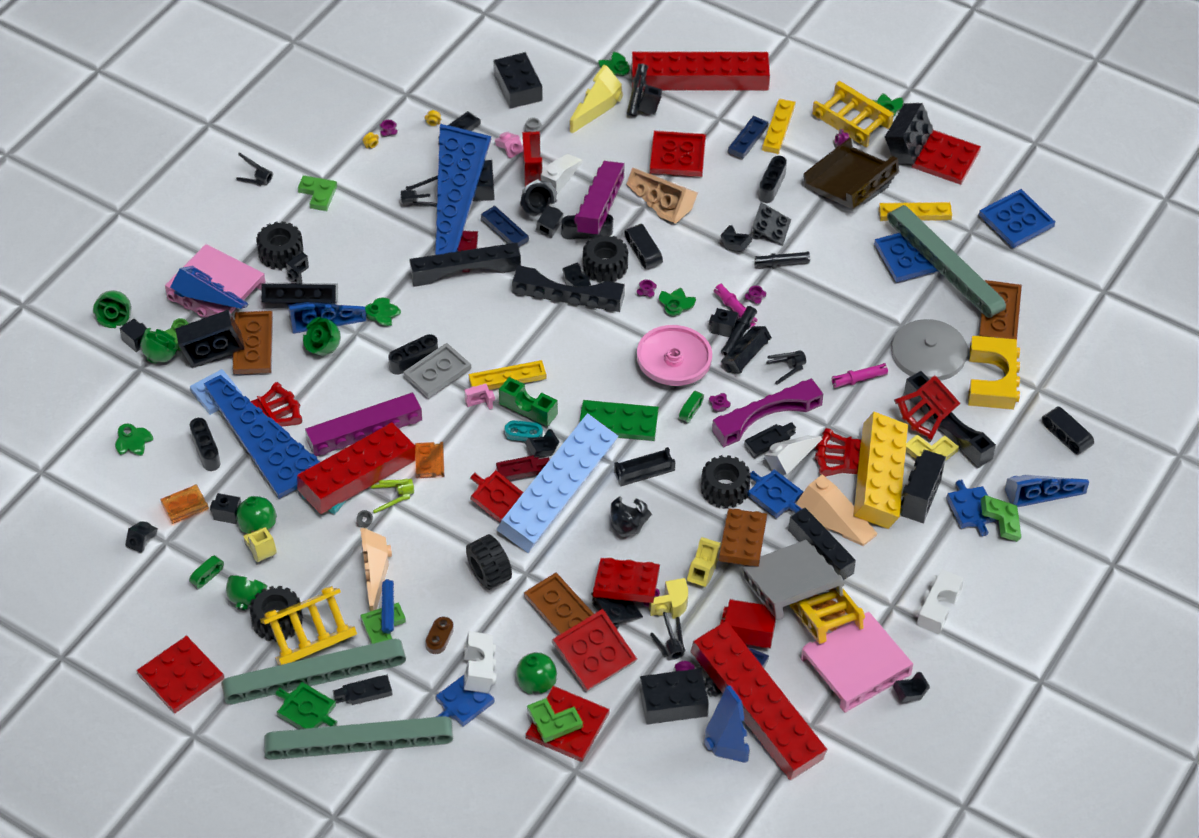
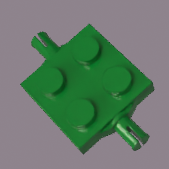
[275,682,338,729]

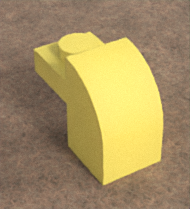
[243,527,277,562]
[687,537,721,587]
[649,578,688,619]

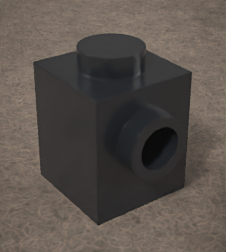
[638,84,662,115]
[536,205,564,238]
[709,308,738,337]
[119,319,147,352]
[210,493,241,524]

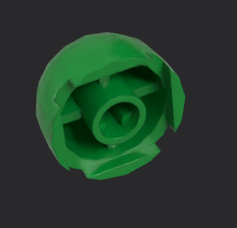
[93,290,132,328]
[303,317,341,356]
[140,328,179,363]
[236,496,277,534]
[226,575,268,611]
[516,652,557,694]

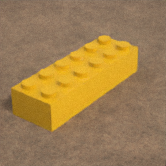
[853,411,908,529]

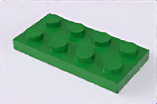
[580,400,659,441]

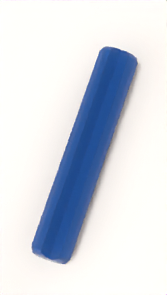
[382,579,394,634]

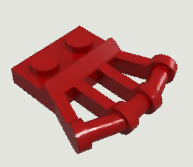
[894,375,961,441]
[250,382,303,427]
[815,428,861,477]

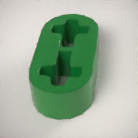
[679,391,704,423]
[189,555,224,588]

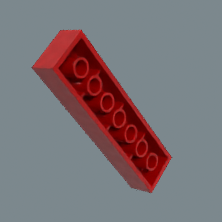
[632,51,770,91]
[690,621,827,781]

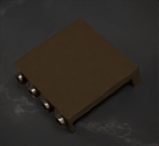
[803,137,899,209]

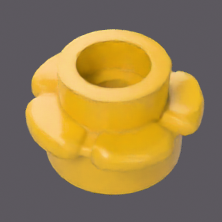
[425,110,442,126]
[362,132,379,148]

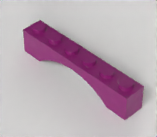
[712,378,824,448]

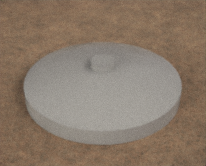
[892,319,967,381]

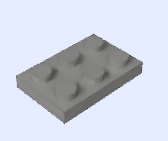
[403,343,471,398]

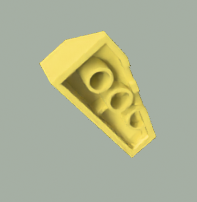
[570,65,623,133]

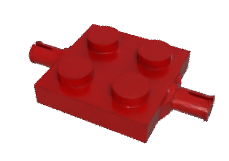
[470,470,524,523]

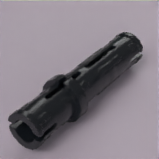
[626,63,649,117]
[754,251,810,268]
[721,306,758,356]

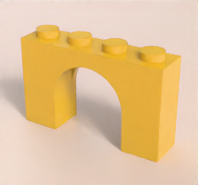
[968,336,1020,410]

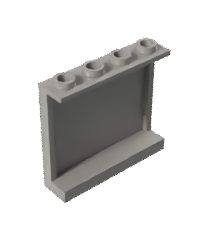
[741,540,844,620]

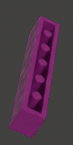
[575,161,624,234]
[305,392,422,457]

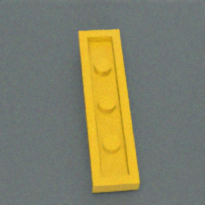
[762,98,796,154]
[879,202,952,221]
[468,360,547,390]

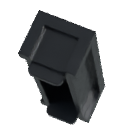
[721,326,772,374]
[614,447,676,487]

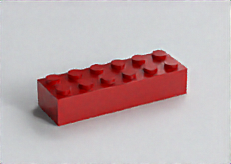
[297,422,416,514]

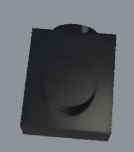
[721,225,752,251]
[286,252,309,283]
[562,262,591,286]
[525,429,559,457]
[125,521,158,553]
[892,672,930,702]

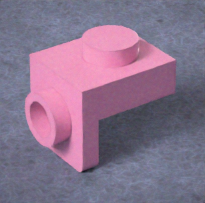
[494,132,523,158]
[465,384,495,410]

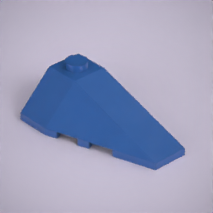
[170,266,249,309]
[288,302,366,334]
[1005,475,1089,507]
[704,685,750,763]

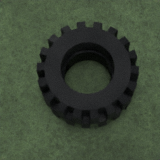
[256,221,304,270]
[583,234,628,283]
[701,455,751,508]
[466,534,512,590]
[249,586,303,642]

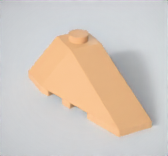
[626,167,698,223]
[796,474,877,546]
[360,528,392,611]

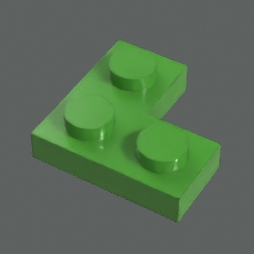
[298,175,337,211]
[980,495,1022,542]
[360,602,406,644]
[527,698,583,743]

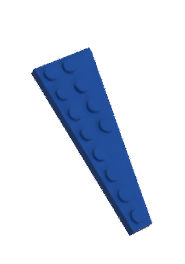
[435,124,491,255]
[204,375,320,498]

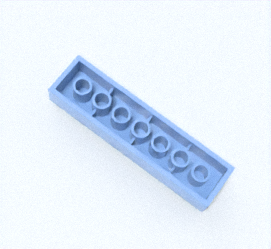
[496,413,618,553]

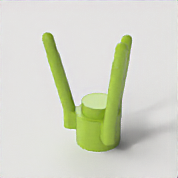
[371,479,414,513]

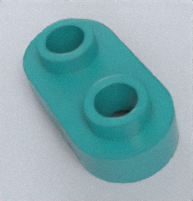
[505,420,543,442]

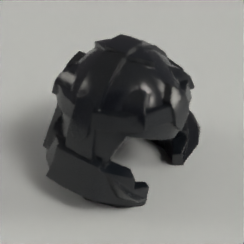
[520,179,557,217]
[611,496,652,537]

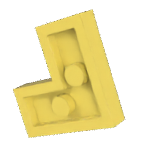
[906,435,959,461]

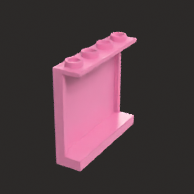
[165,244,265,318]
[801,611,913,713]

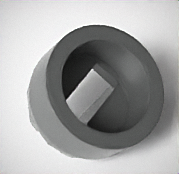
[356,510,373,528]

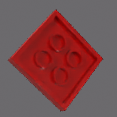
[912,130,981,185]
[650,131,706,177]
[593,557,660,603]
[551,609,637,692]
[136,635,225,714]
[525,686,610,762]

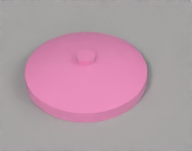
[637,325,712,386]

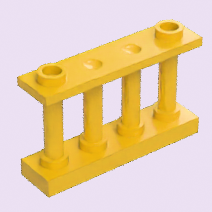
[812,80,894,148]
[260,586,357,665]
[789,588,865,644]

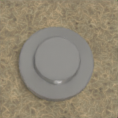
[525,118,542,132]

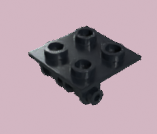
[752,202,792,246]
[591,592,643,629]

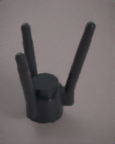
[236,153,273,186]
[401,175,438,206]
[766,350,807,385]
[650,612,686,660]

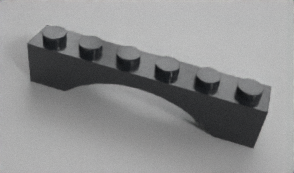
[409,242,521,287]
[512,265,625,312]
[904,371,996,468]

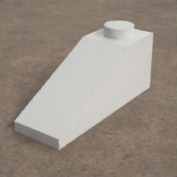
[541,154,583,195]
[764,435,822,475]

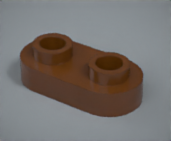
[425,616,454,654]

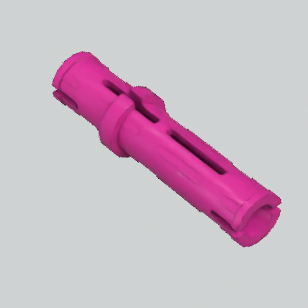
[714,284,758,328]
[831,363,888,388]

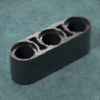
[758,155,787,203]
[561,214,613,240]
[624,223,663,269]
[388,334,438,375]
[1042,406,1094,455]
[189,417,221,471]

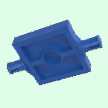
[748,469,804,518]
[946,479,997,536]
[436,675,495,727]

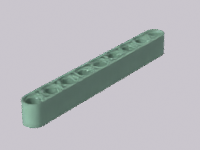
[887,205,1006,318]
[221,639,406,704]
[264,716,453,760]

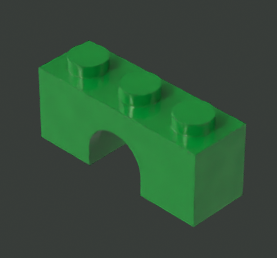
[499,377,558,427]

